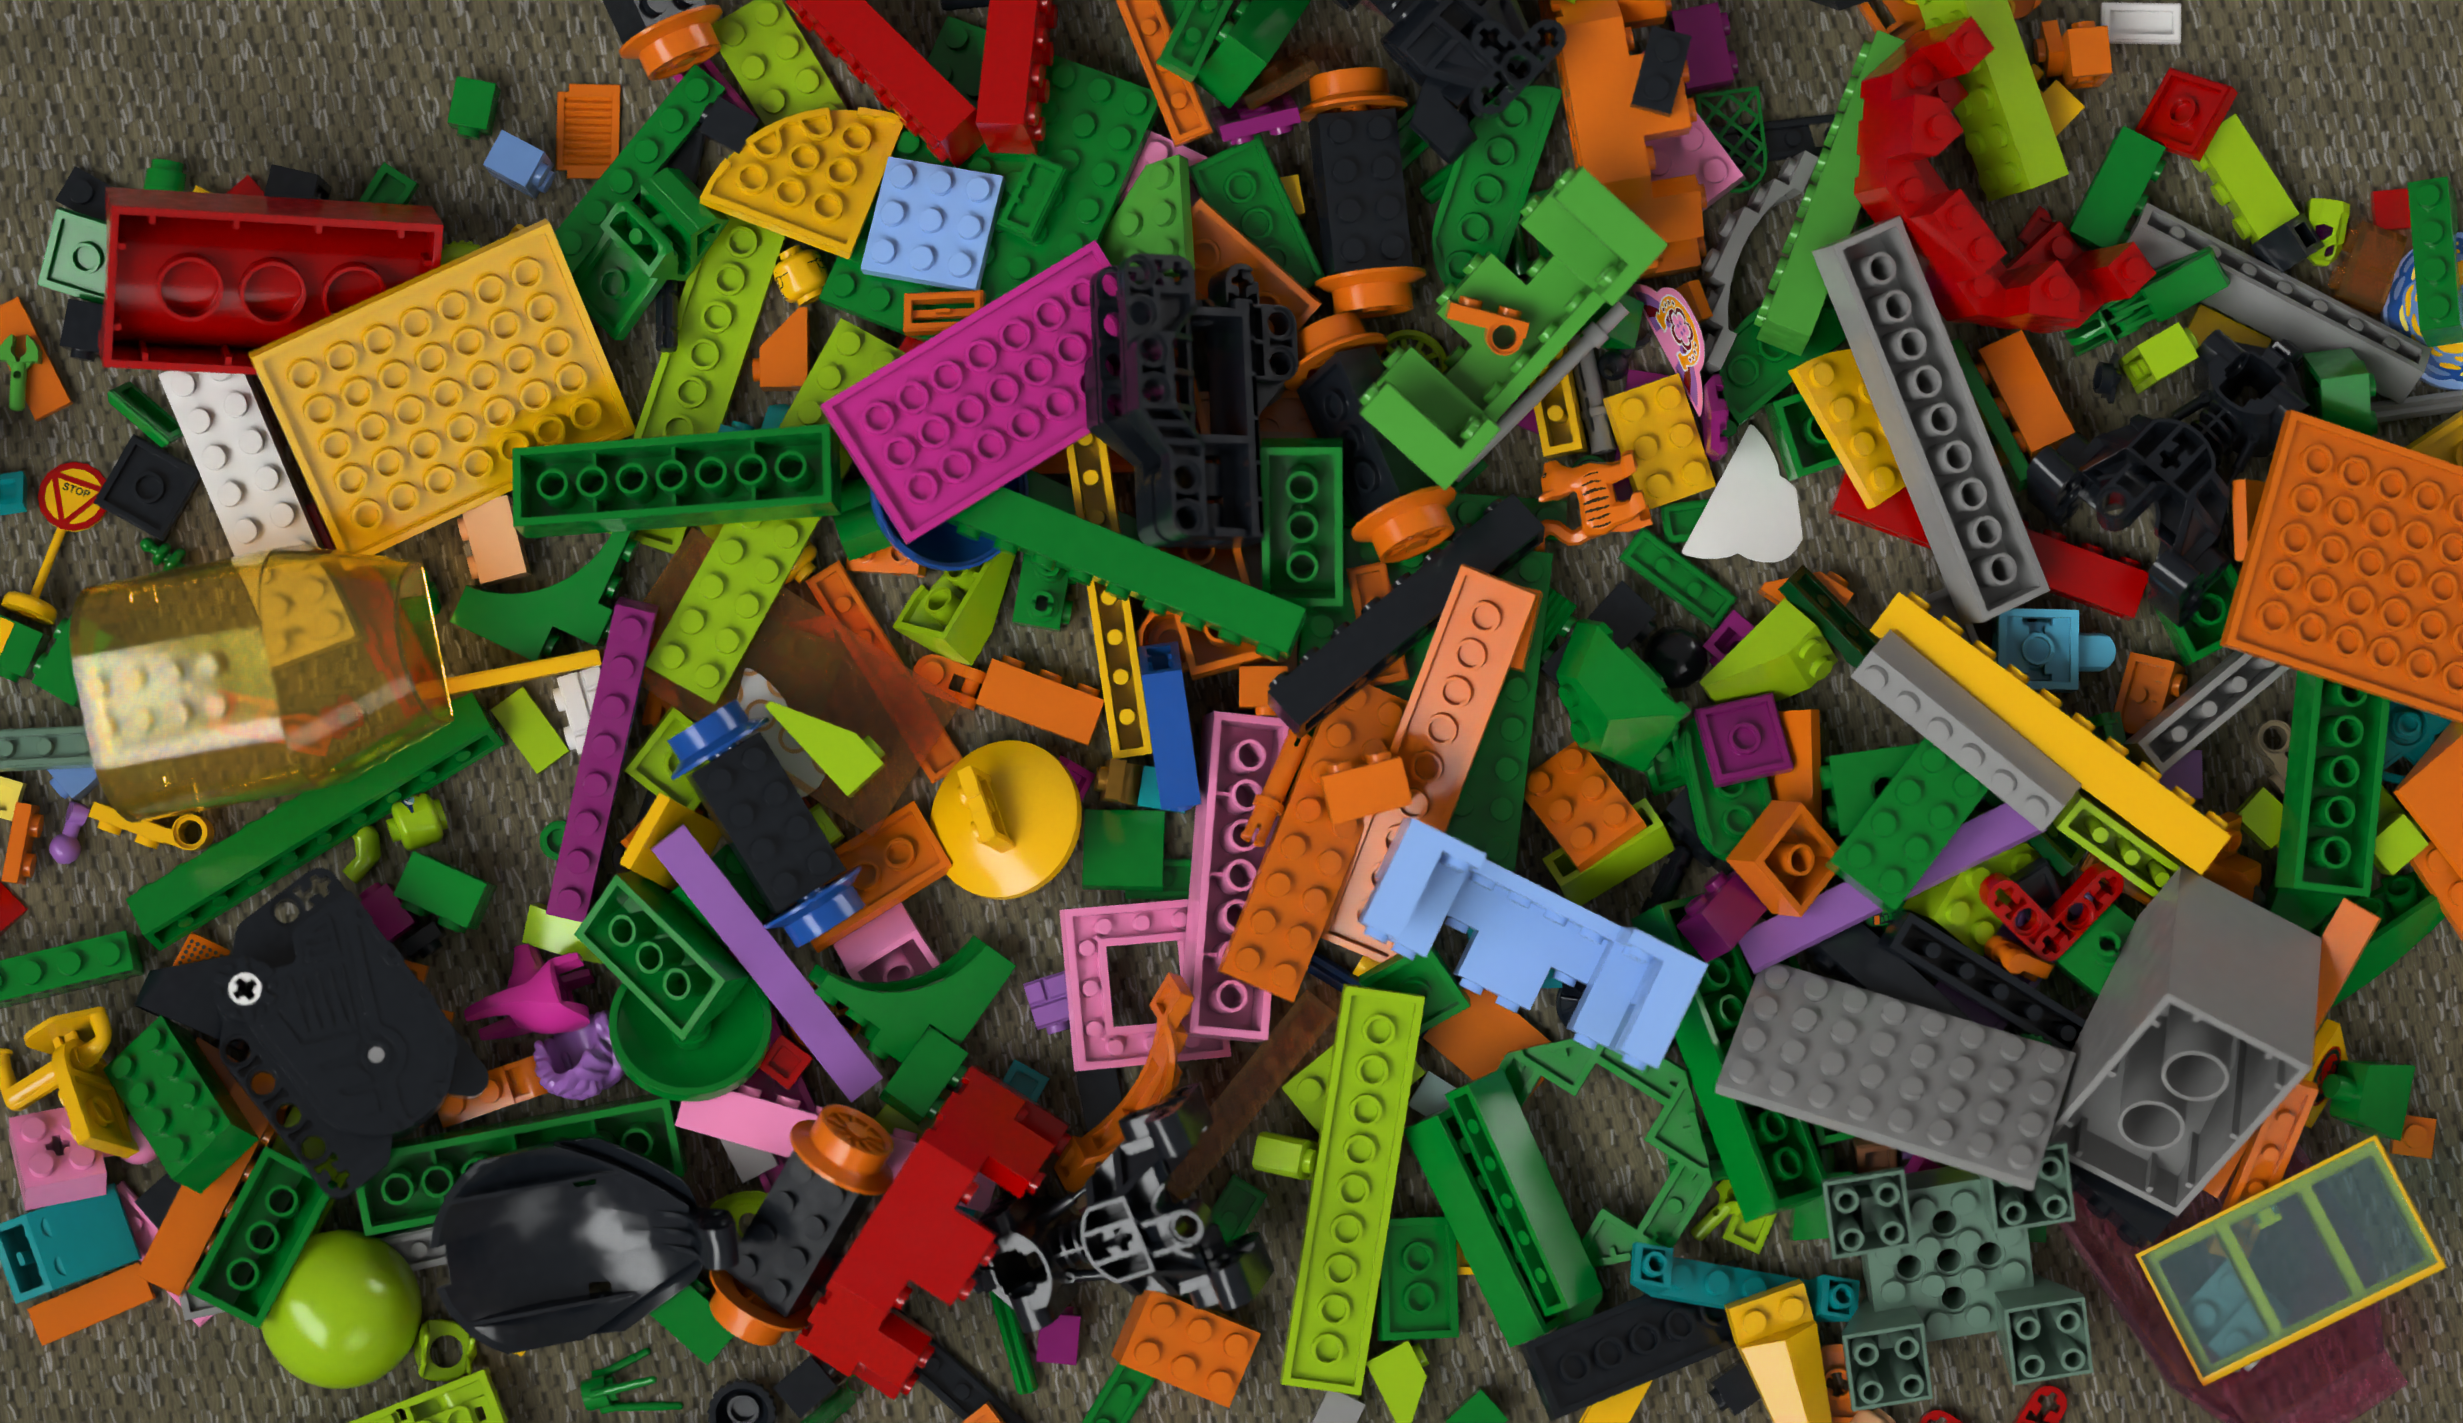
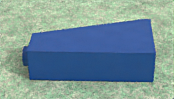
[1138,641,1201,812]

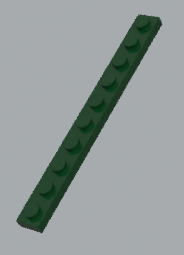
[1778,564,2087,877]

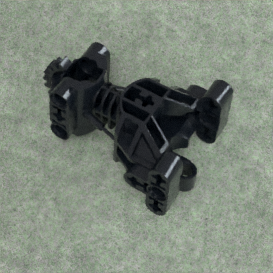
[1332,0,1566,165]
[2026,329,2312,628]
[971,1083,1275,1333]

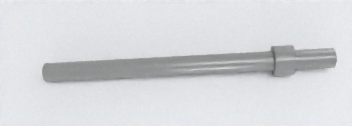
[1455,301,1630,483]

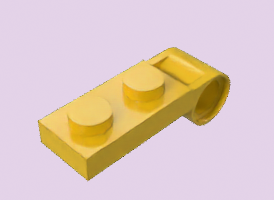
[88,801,214,852]

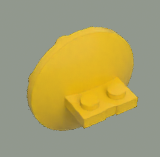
[930,740,1082,900]

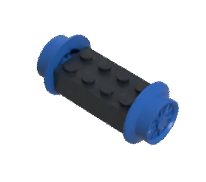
[667,698,865,948]

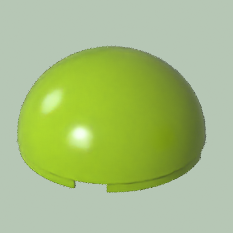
[261,1229,422,1389]

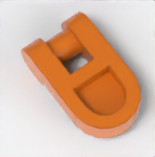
[912,654,986,711]
[1984,935,2055,982]

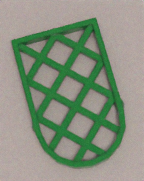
[1696,86,1769,193]

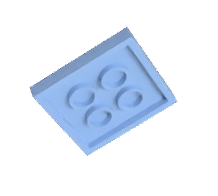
[860,156,1006,291]

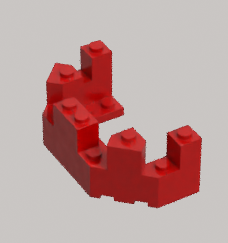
[1854,16,2156,334]
[795,1064,1072,1400]

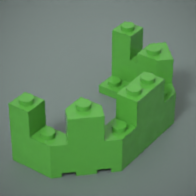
[1358,166,1668,490]

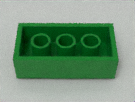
[1261,438,1344,606]
[1825,737,1989,915]
[103,1015,259,1194]

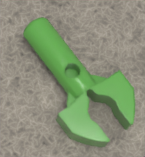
[0,334,42,411]

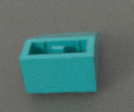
[0,1183,142,1304]

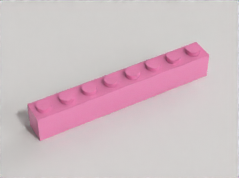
[675,1085,996,1212]

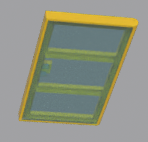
[2135,1135,2447,1386]

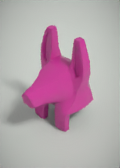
[464,944,595,1041]

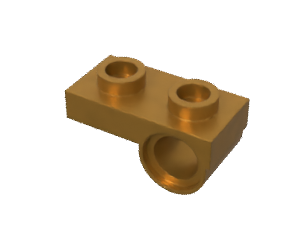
[1094,758,1144,806]

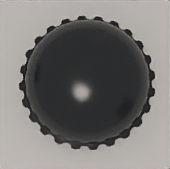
[707,1378,777,1423]

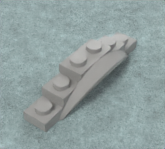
[1699,150,1819,375]

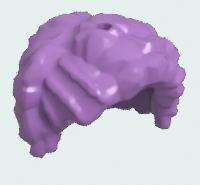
[533,1010,625,1100]

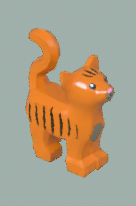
[1534,450,1653,552]

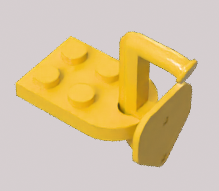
[0,1006,140,1159]

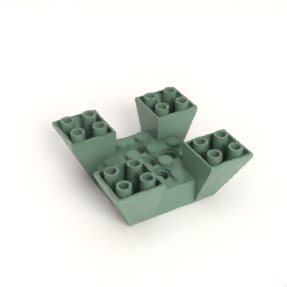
[1821,1141,2094,1411]

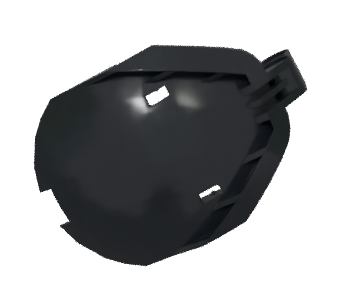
[430,1137,741,1354]

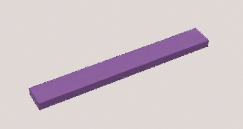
[1738,803,2047,974]
[651,824,883,1103]

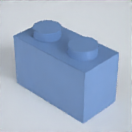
[483,130,556,199]

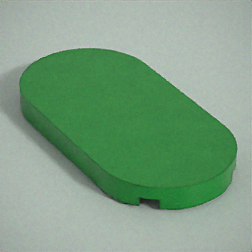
[1679,717,1772,862]

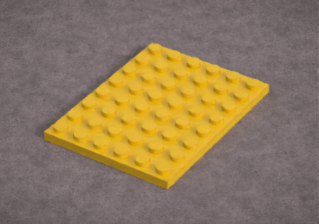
[248,218,636,568]

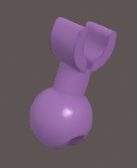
[49,801,90,864]

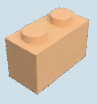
[457,495,531,587]

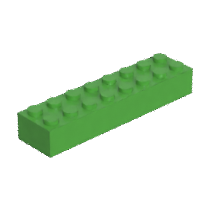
[1753,30,1906,356]

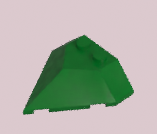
[1556,618,1691,772]

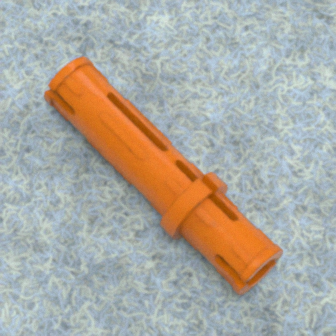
[1240,729,1312,847]

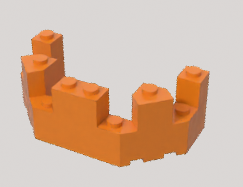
[1538,0,1707,281]

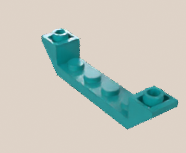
[1630,1242,1860,1322]

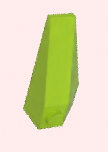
[892,552,1015,666]

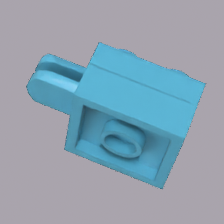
[1991,608,2116,693]

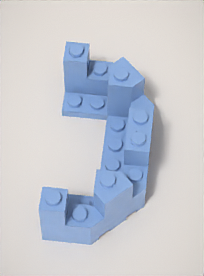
[1357,818,1708,1072]

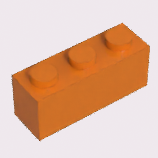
[1975,330,2075,465]
[975,655,1105,747]

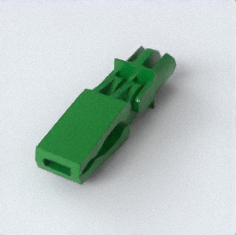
[2063,246,2230,357]

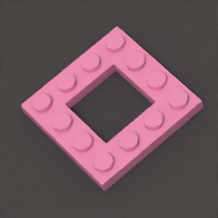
[1059,899,1231,1072]

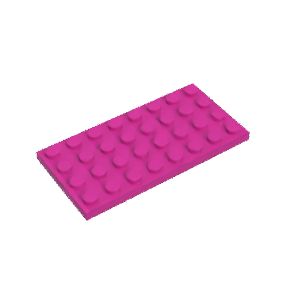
[820,240,1150,545]

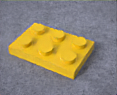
[1602,373,1716,509]

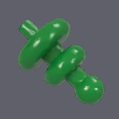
[140,537,189,577]

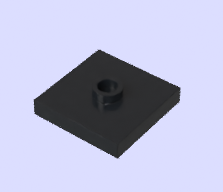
[93,434,202,543]

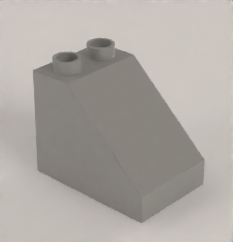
[2048,866,2322,1216]

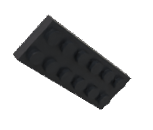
[1519,1259,1739,1422]

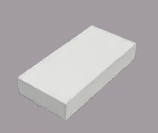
[2100,2,2181,44]

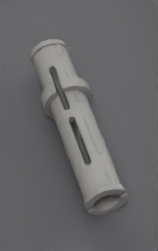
[1567,334,1617,455]

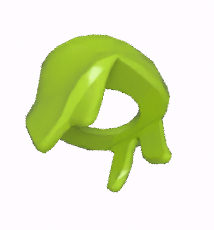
[414,1319,477,1381]

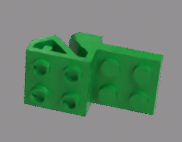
[573,167,729,341]

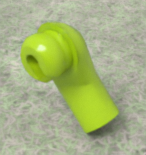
[342,825,381,884]

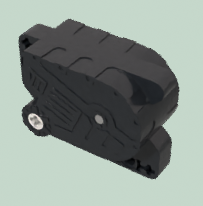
[212,868,489,1200]

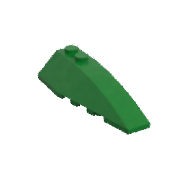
[2309,871,2445,1009]

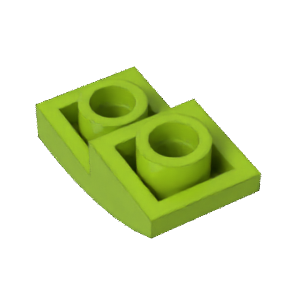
[522,902,603,964]

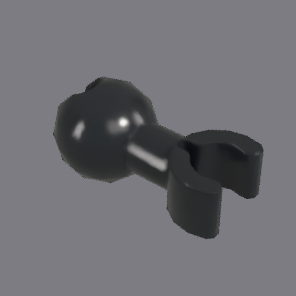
[1598,333,1651,381]

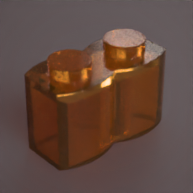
[2328,221,2408,315]

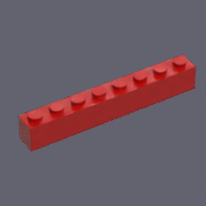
[1828,469,2149,621]

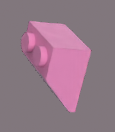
[833,902,940,982]

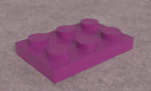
[1210,89,1301,145]

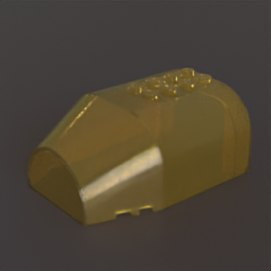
[70,544,454,823]

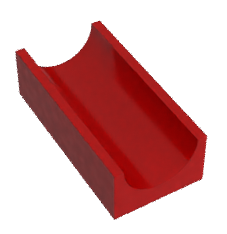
[98,187,443,375]

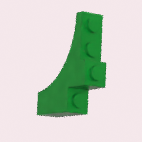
[450,530,640,661]
[807,935,1016,1063]

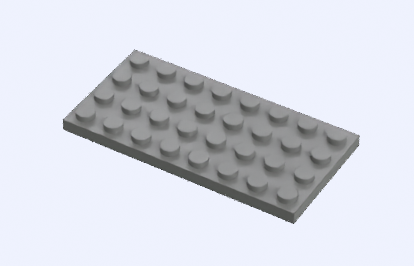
[1715,963,2076,1191]

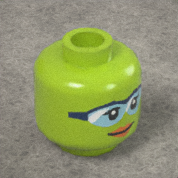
[386,793,448,851]

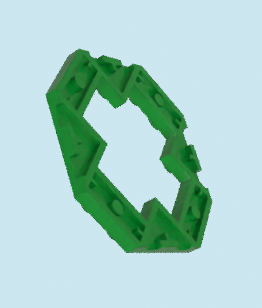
[1497,1037,1715,1267]

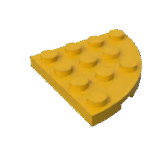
[699,107,904,260]
[1788,349,1906,509]

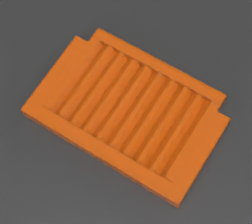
[555,84,621,179]

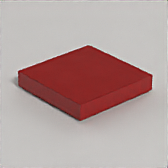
[2135,68,2238,162]

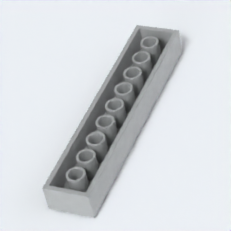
[1811,216,2050,625]

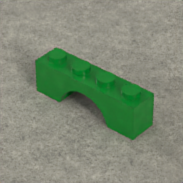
[2407,176,2463,347]

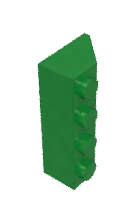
[574,871,751,1041]
[187,1146,338,1329]

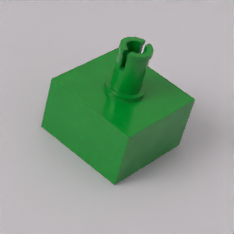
[2053,903,2136,1000]

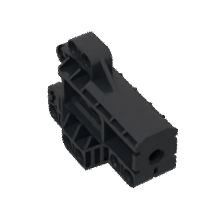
[1084,253,1298,549]

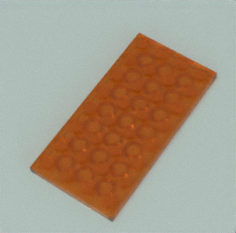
[641,527,962,837]

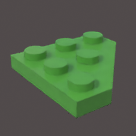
[1100,154,1195,284]

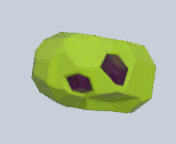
[2304,198,2350,267]

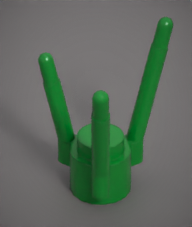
[580,1348,684,1414]

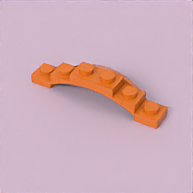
[1054,972,1195,1193]

